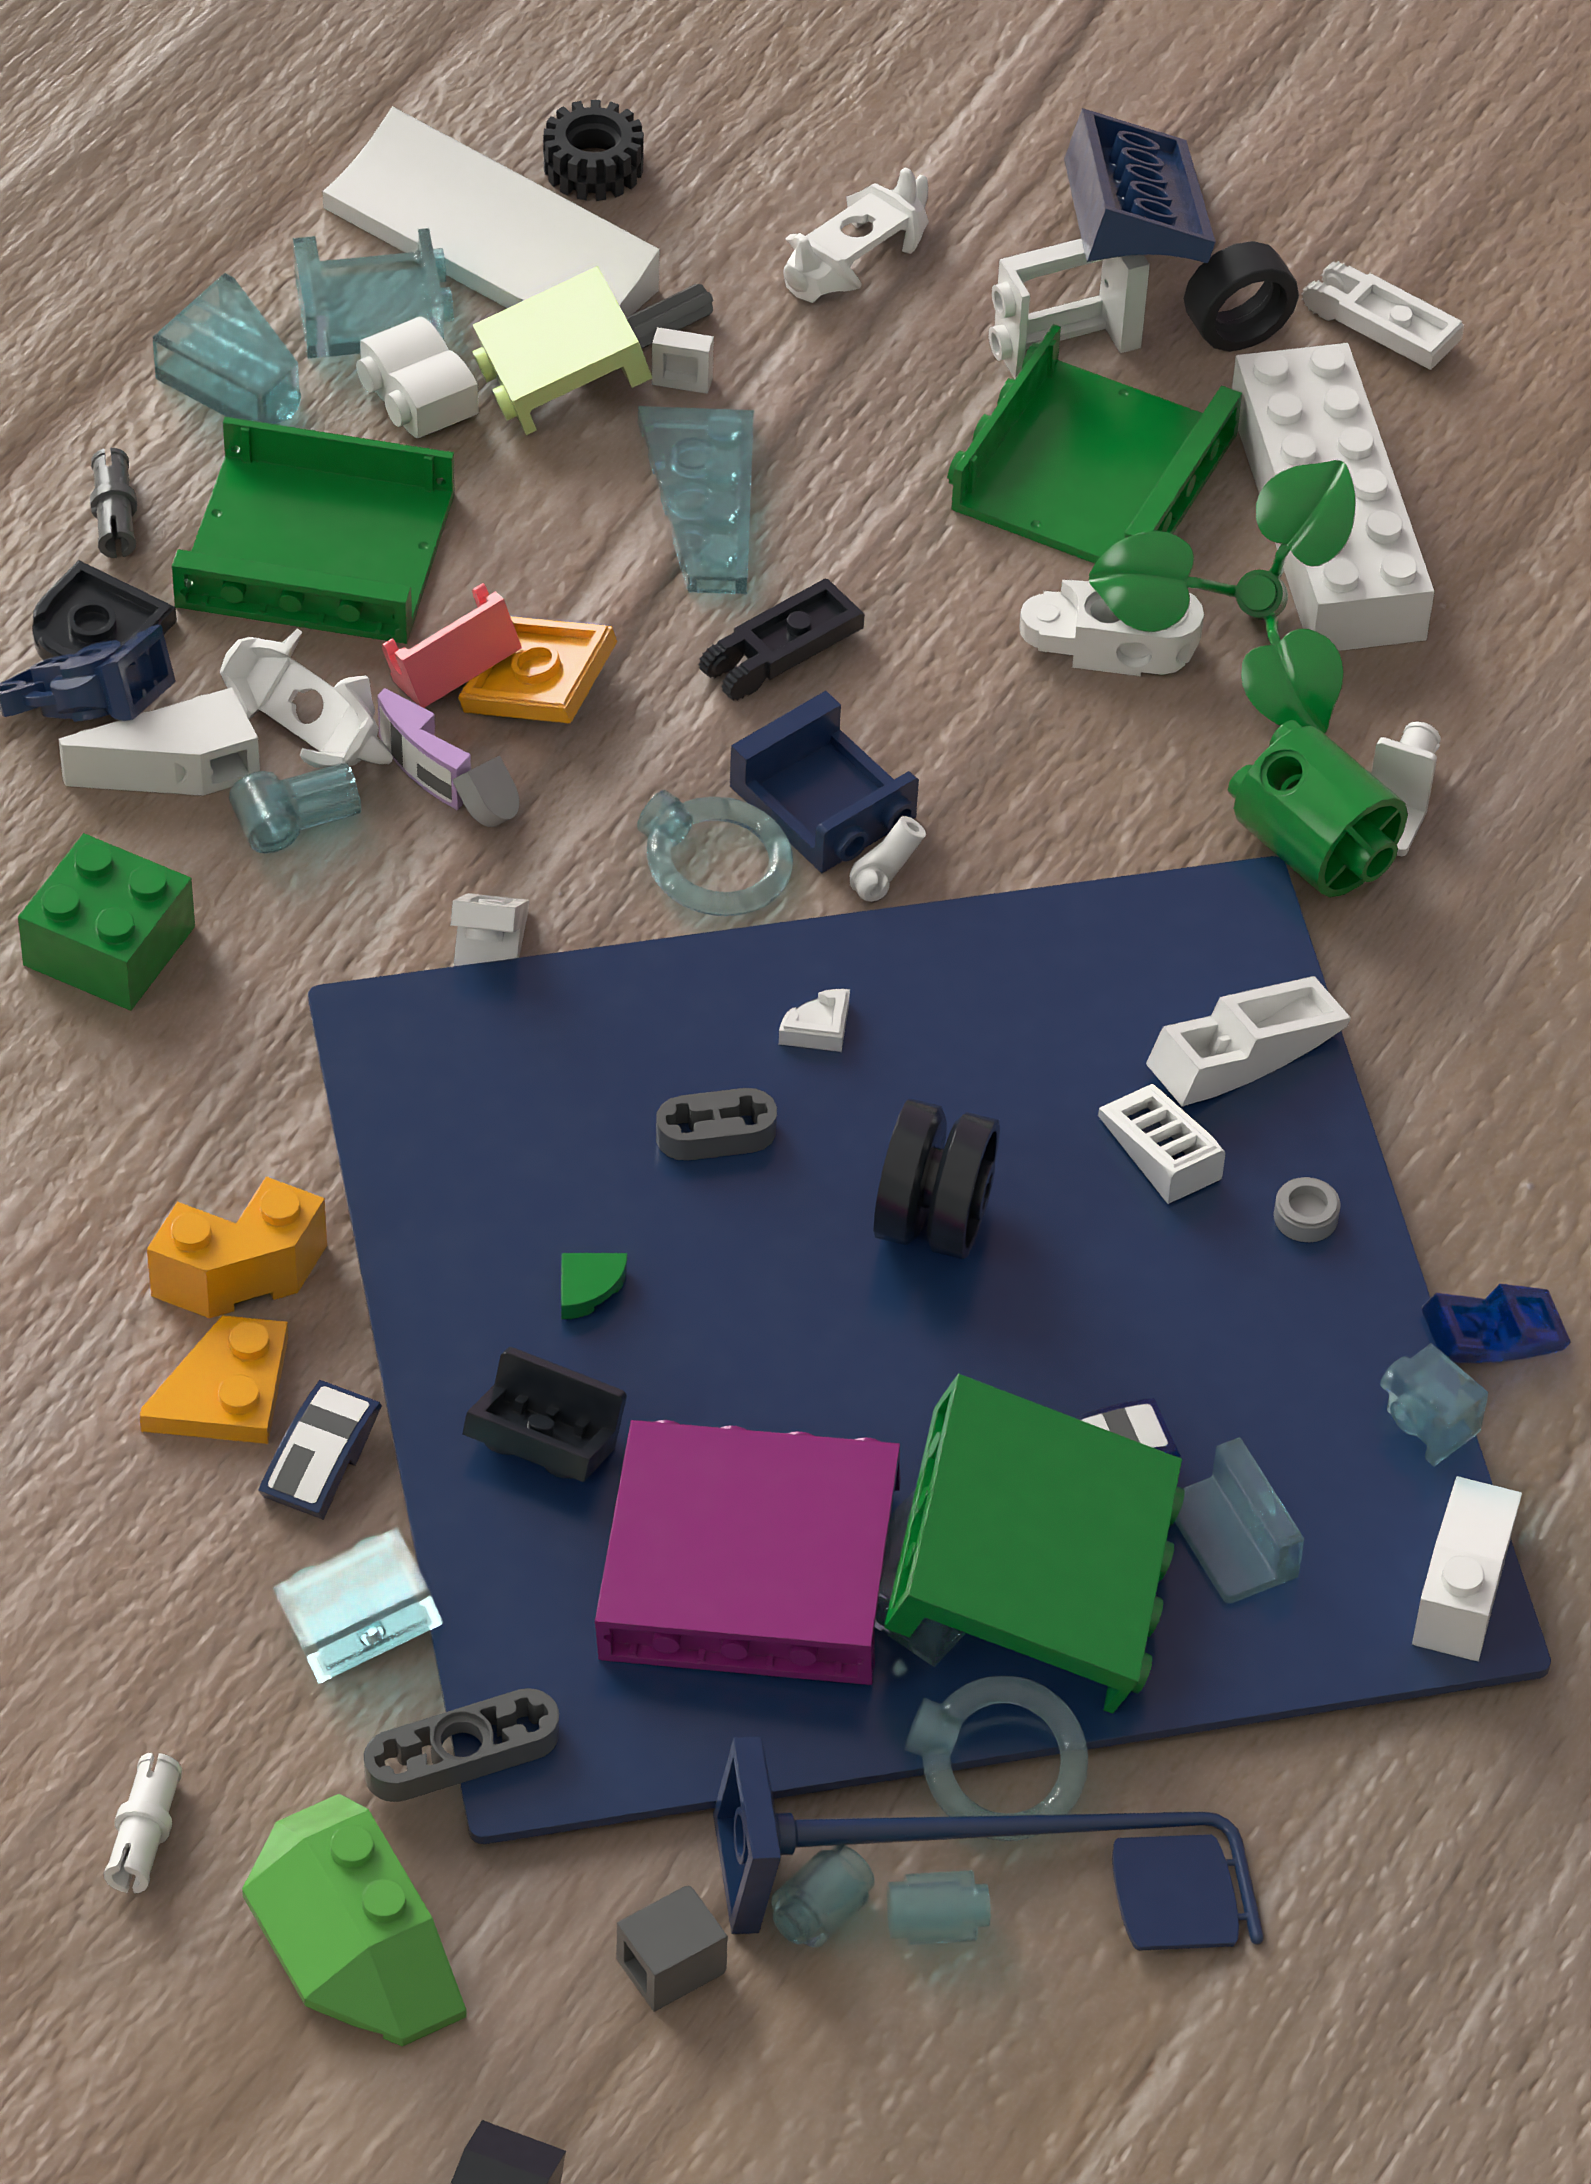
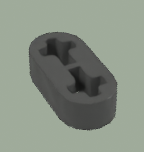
[656,1088,777,1160]

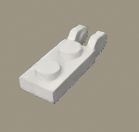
[1302,261,1464,370]

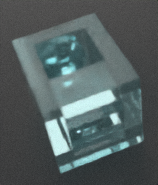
[1381,1343,1489,1467]

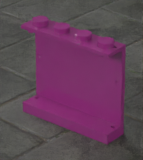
[595,1420,901,1685]

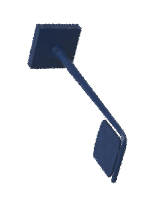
[713,1736,1264,1951]

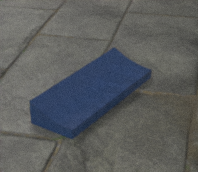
[1064,108,1216,264]

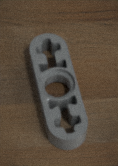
[364,1688,559,1802]

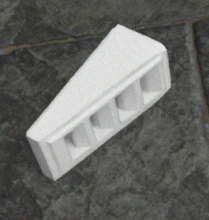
[1098,1084,1225,1204]

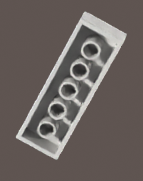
[1232,343,1434,651]

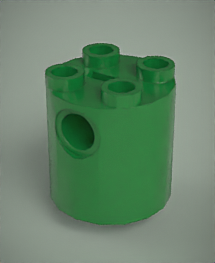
[1227,720,1408,898]

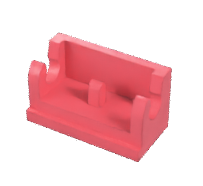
[382,583,522,708]

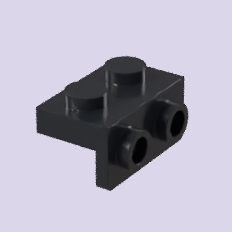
[462,1347,627,1482]

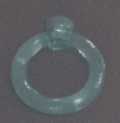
[637,790,793,917]
[904,1676,1088,1841]

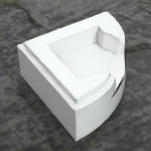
[779,989,850,1052]

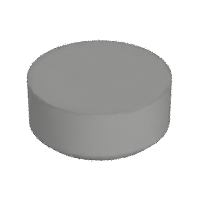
[1274,1177,1340,1242]

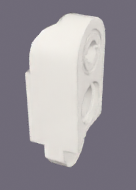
[1019,580,1204,676]

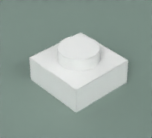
[652,327,714,394]

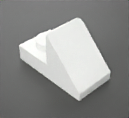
[450,893,529,966]

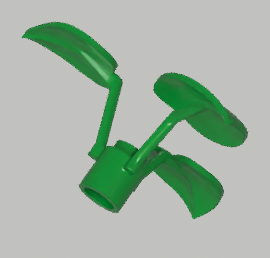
[1089,460,1356,734]

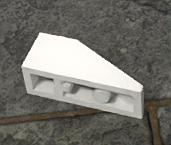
[1412,1476,1522,1662]

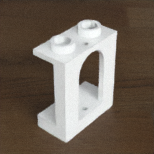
[989,238,1150,379]

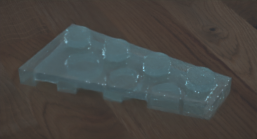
[638,406,754,594]

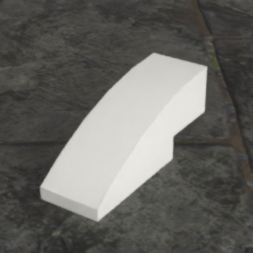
[1146,976,1351,1106]

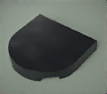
[32,560,177,660]

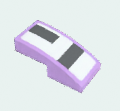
[378,688,471,810]

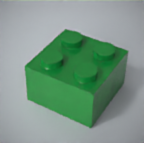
[18,833,195,1011]

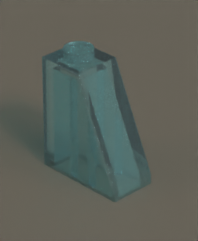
[152,273,301,425]

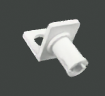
[1371,721,1441,857]

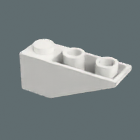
[59,687,261,796]

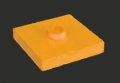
[458,616,617,724]

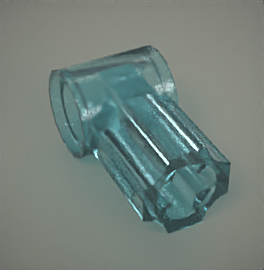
[228,763,361,854]

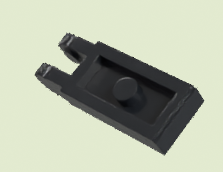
[698,578,865,701]

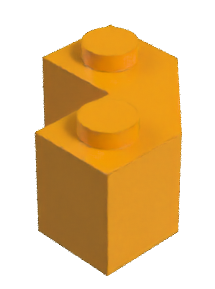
[147,1177,327,1319]

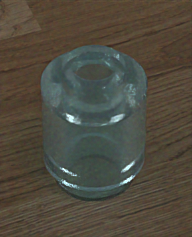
[771,1845,875,1947]
[887,1870,991,1945]

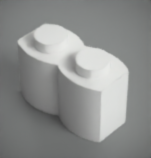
[356,316,479,438]

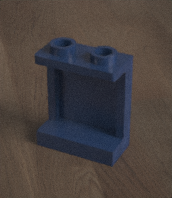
[730,691,919,873]

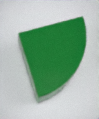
[561,1253,627,1319]

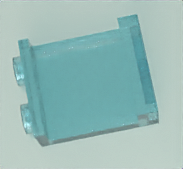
[293,228,454,359]

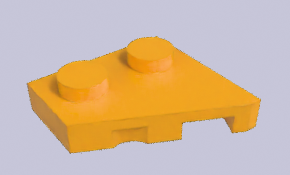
[140,1315,288,1444]

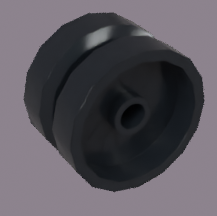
[873,1099,1000,1259]

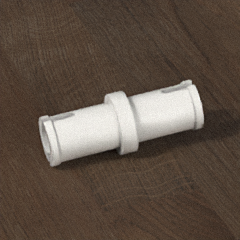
[104,1753,183,1893]

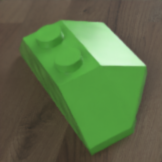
[242,1794,467,2047]

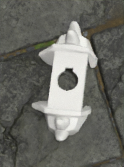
[784,168,929,303]
[220,629,393,768]

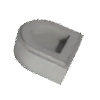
[453,755,519,827]

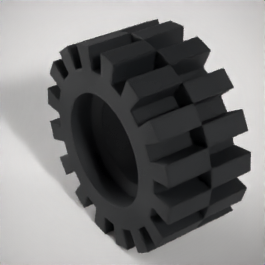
[543,99,644,201]

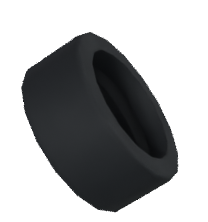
[1183,241,1299,352]

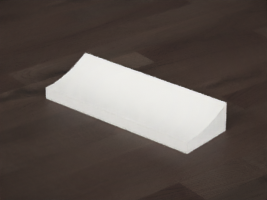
[323,106,659,318]

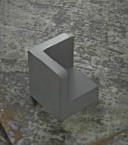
[616,1886,728,2012]

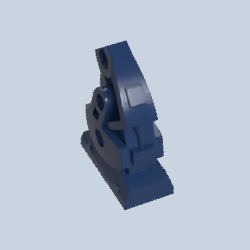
[0,625,176,722]

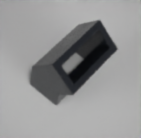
[450,2120,566,2184]

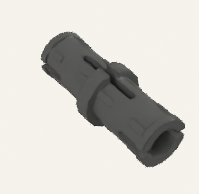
[90,448,137,558]

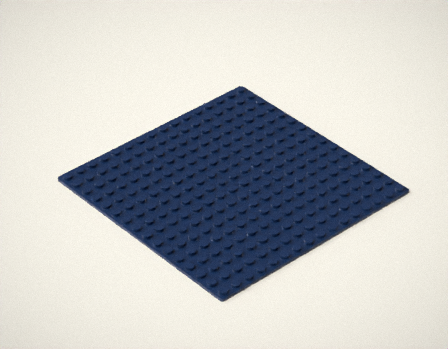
[308,856,1551,1844]

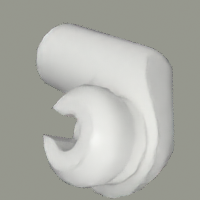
[850,816,926,902]

